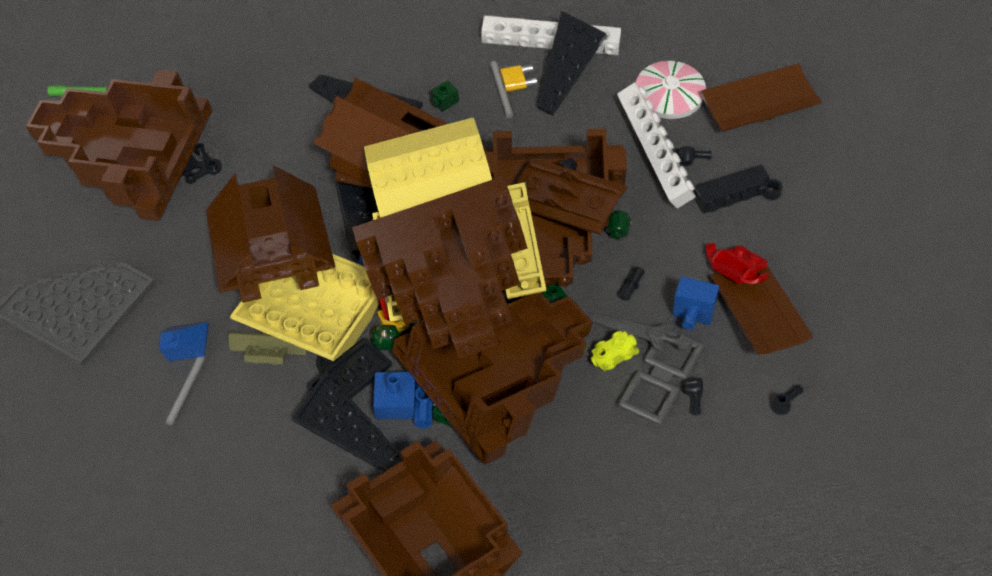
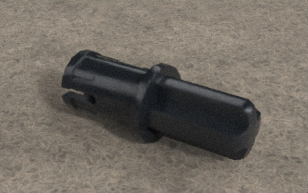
[619,266,645,301]

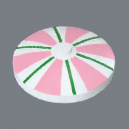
[636,61,706,119]

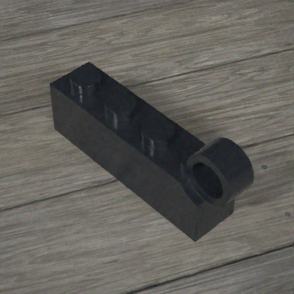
[694,164,783,214]

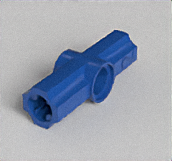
[414,382,433,429]

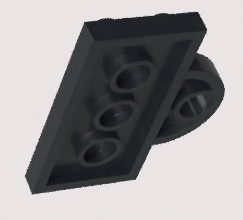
[306,338,392,399]

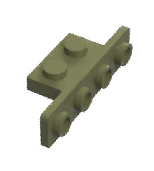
[228,332,307,365]

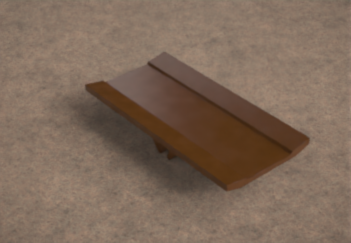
[701,63,822,132]
[516,158,628,235]
[710,266,813,355]

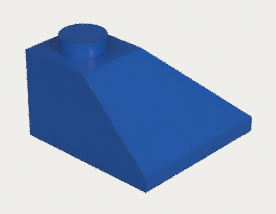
[159,322,209,361]

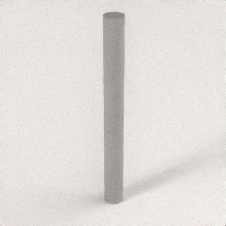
[490,61,513,118]
[165,357,205,425]

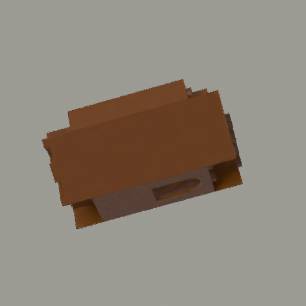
[313,77,448,188]
[206,165,336,303]
[330,440,523,576]

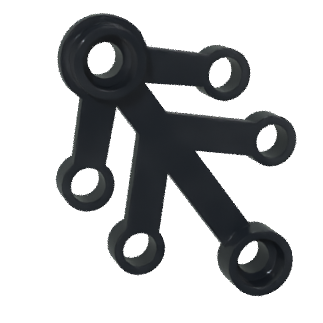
[182,143,222,184]

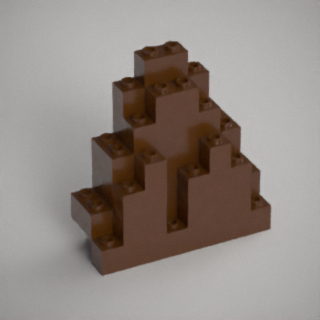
[26,70,213,221]
[483,129,627,287]
[352,176,528,359]
[392,292,593,465]

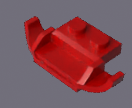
[706,242,769,284]

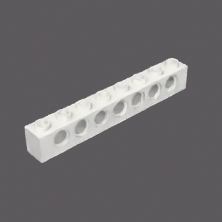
[481,16,621,55]
[617,82,696,208]

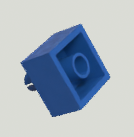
[673,276,719,330]
[373,372,416,419]

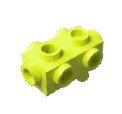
[591,331,639,372]

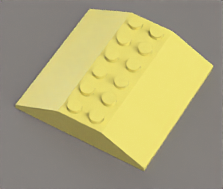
[364,117,492,218]
[230,254,380,361]

